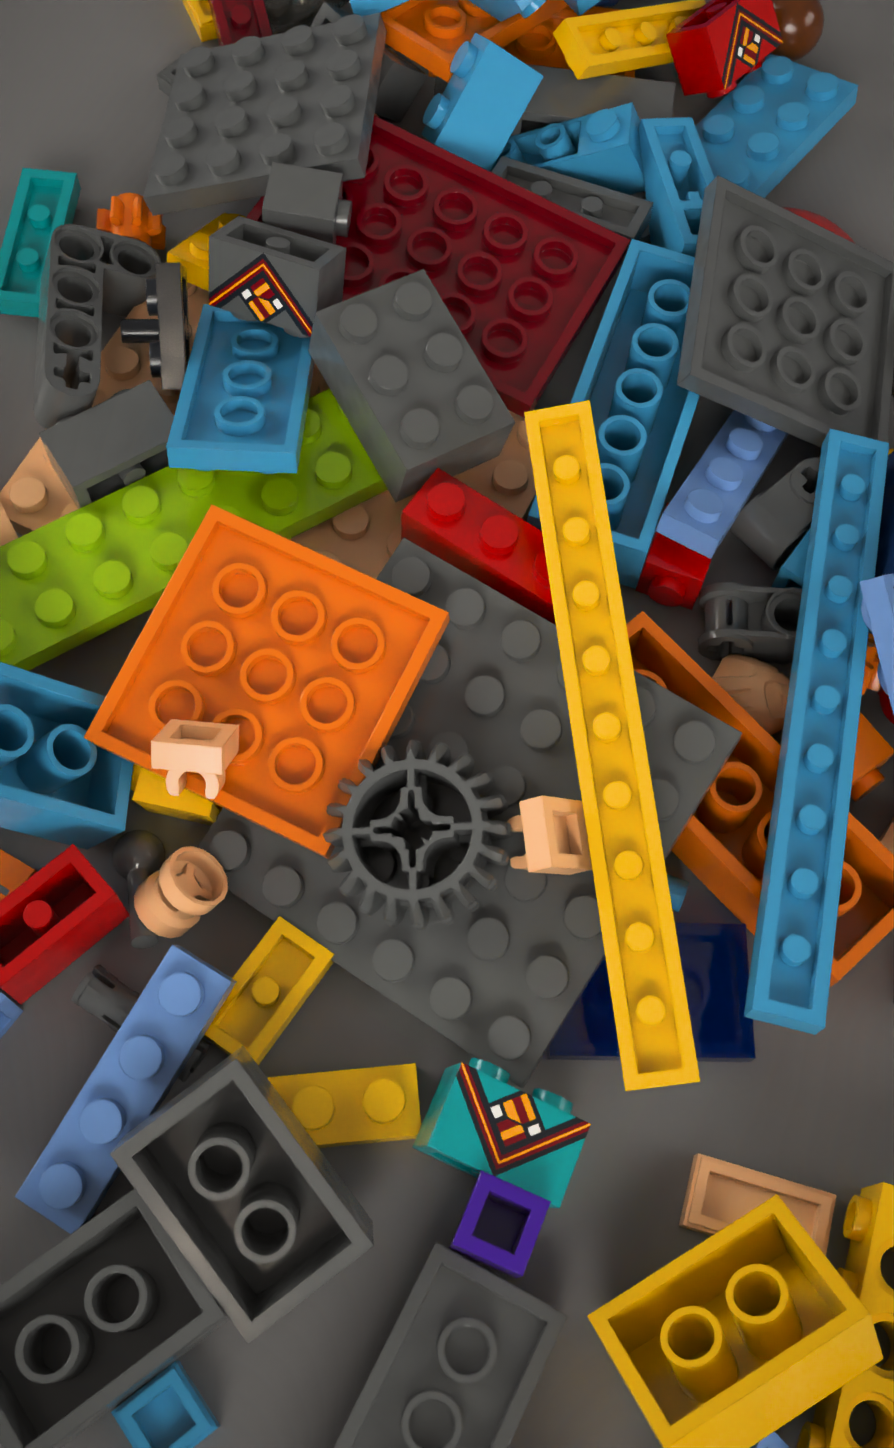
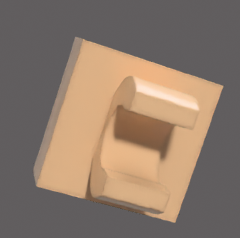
[151,719,239,799]
[507,795,592,875]

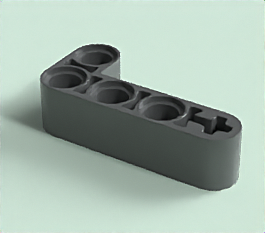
[33,224,161,429]

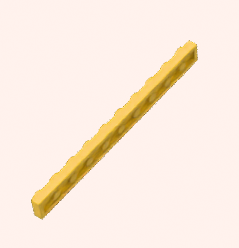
[524,400,700,1091]

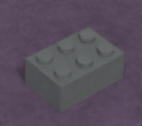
[308,269,515,503]
[110,1046,374,1344]
[0,1188,230,1448]

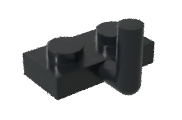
[120,263,192,390]

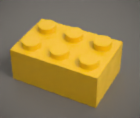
[587,1194,884,1448]

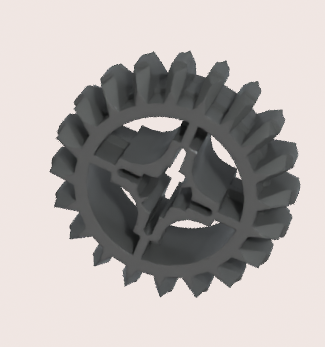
[323,740,513,930]

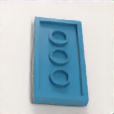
[696,53,858,198]
[166,304,315,474]

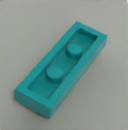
[0,168,81,318]

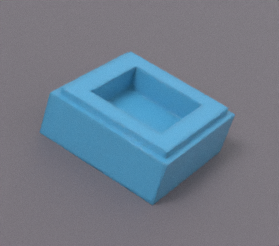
[111,1361,221,1448]

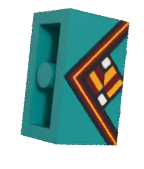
[412,1058,591,1208]

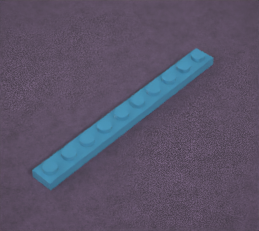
[744,428,889,1035]

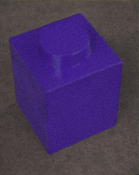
[449,1170,551,1279]

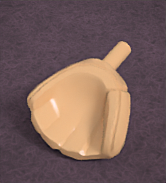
[712,654,790,735]

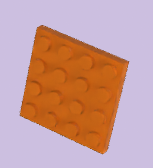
[84,504,450,859]

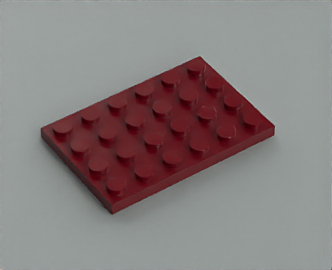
[246,115,631,418]

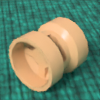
[134,846,228,939]

